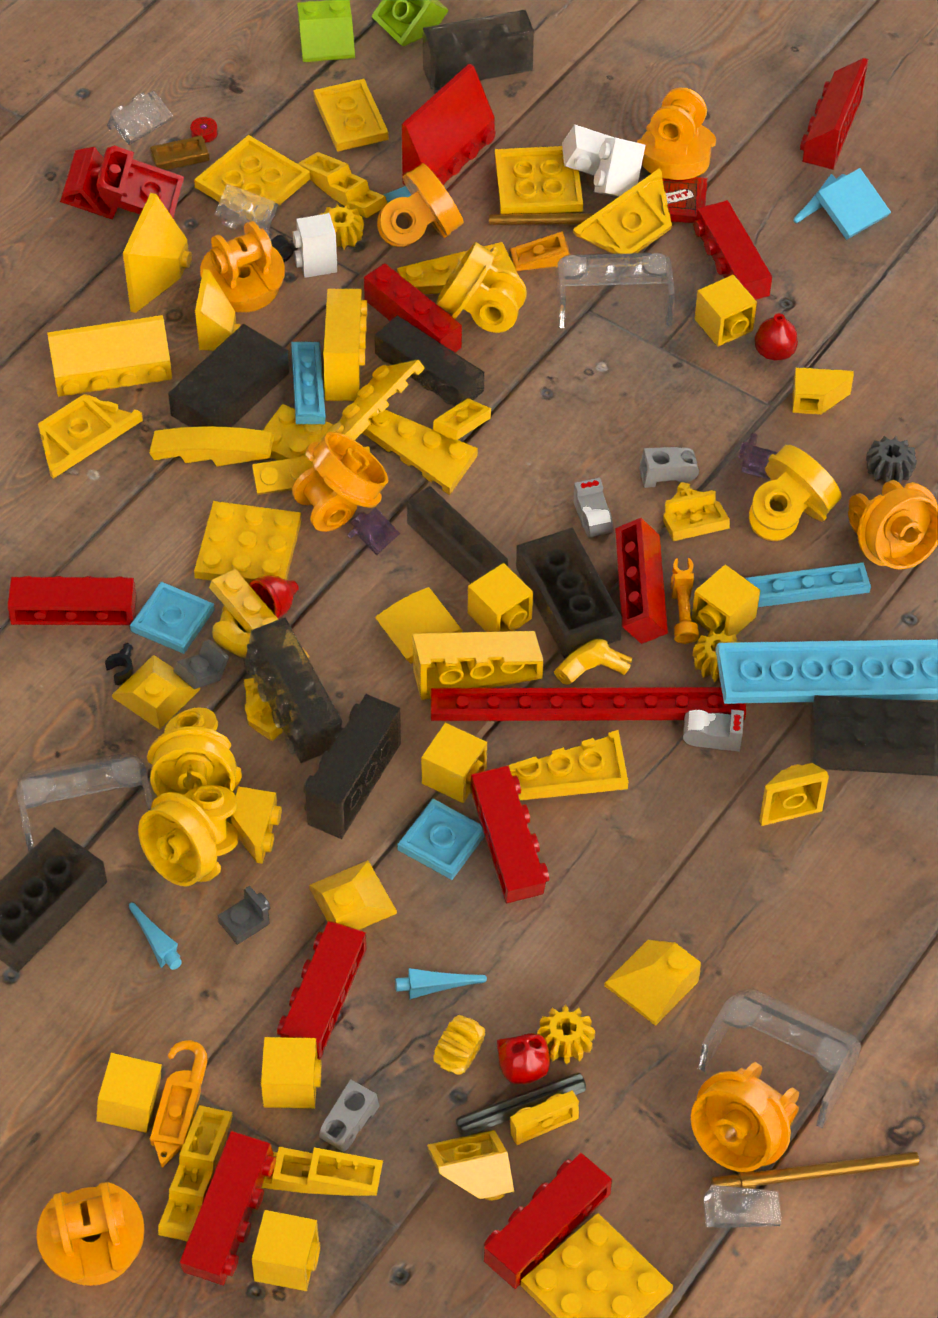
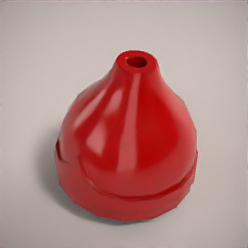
[754,313,798,361]
[249,575,299,619]

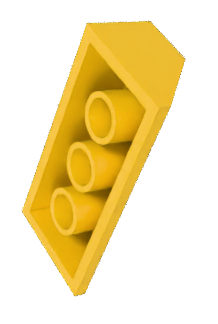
[47,315,172,397]

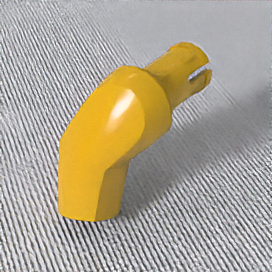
[212,605,266,658]
[554,639,632,685]

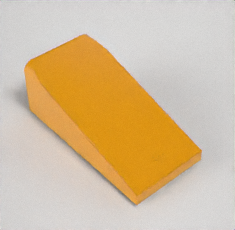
[510,231,573,271]

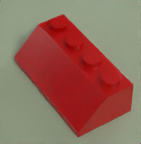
[800,58,869,170]

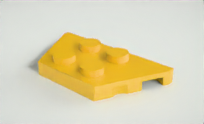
[573,169,672,261]
[38,394,143,479]

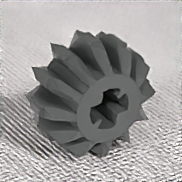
[866,436,917,483]

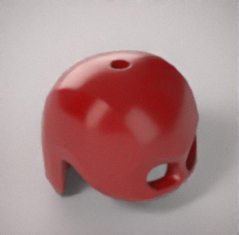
[497,1033,550,1084]

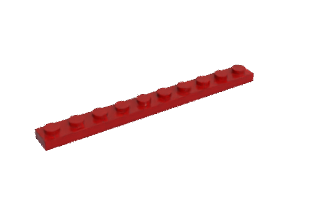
[431,687,746,721]

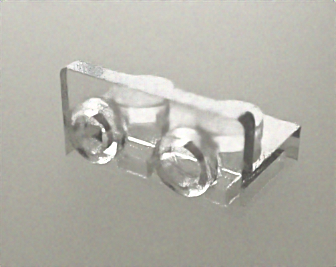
[107,90,173,145]
[214,184,279,239]

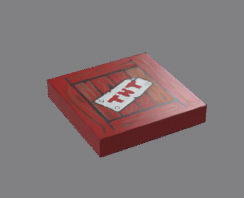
[662,177,708,223]

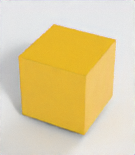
[695,275,757,347]
[467,563,533,632]
[692,564,760,636]
[421,722,487,803]
[261,1037,322,1109]
[96,1053,162,1133]
[252,1210,320,1291]

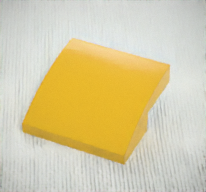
[375,587,463,664]

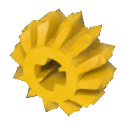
[319,204,364,250]
[692,629,738,683]
[537,1004,595,1065]
[433,1015,485,1075]

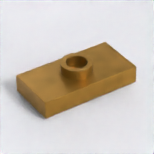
[150,136,210,170]

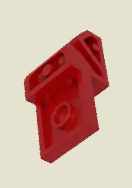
[60,145,184,220]

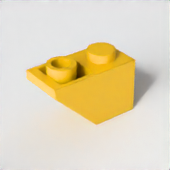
[792,368,854,415]
[231,786,282,864]

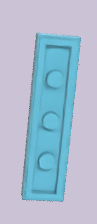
[291,342,326,424]
[745,562,871,607]

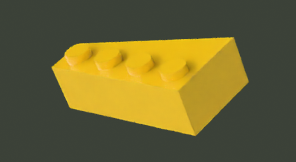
[323,289,367,401]
[413,631,543,700]

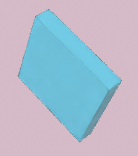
[815,168,891,240]
[130,582,215,654]
[398,799,485,880]

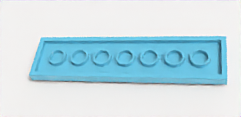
[715,639,938,704]

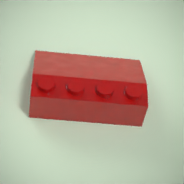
[401,63,496,186]

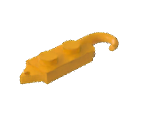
[150,1040,208,1167]

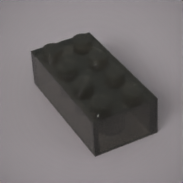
[423,10,534,89]
[168,324,289,427]
[516,527,622,659]
[244,617,342,763]
[303,694,401,839]
[810,695,938,776]
[0,827,107,973]

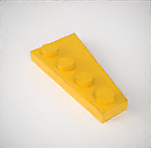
[397,242,519,294]
[327,360,425,440]
[362,410,478,496]
[507,730,629,800]

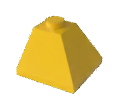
[195,269,241,352]
[112,655,201,730]
[759,763,829,826]
[309,860,397,930]
[604,940,701,1026]
[427,1130,514,1200]

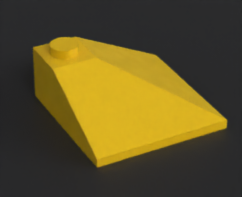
[123,193,192,313]

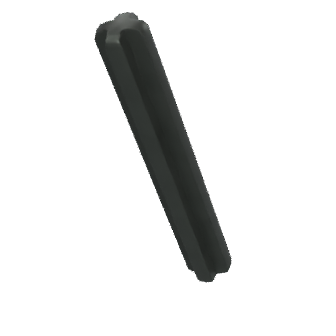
[456,1073,586,1137]

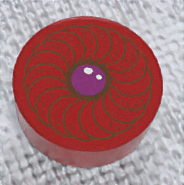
[190,117,218,143]

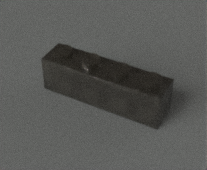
[374,315,484,406]
[407,486,508,584]

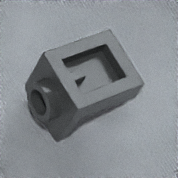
[174,640,229,689]
[218,886,270,945]

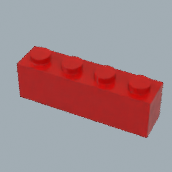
[693,200,772,300]
[364,263,462,362]
[615,518,668,644]
[7,576,137,625]
[470,765,549,904]
[277,921,367,1060]
[179,1131,276,1286]
[484,1153,612,1289]

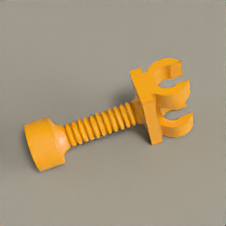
[670,558,699,644]

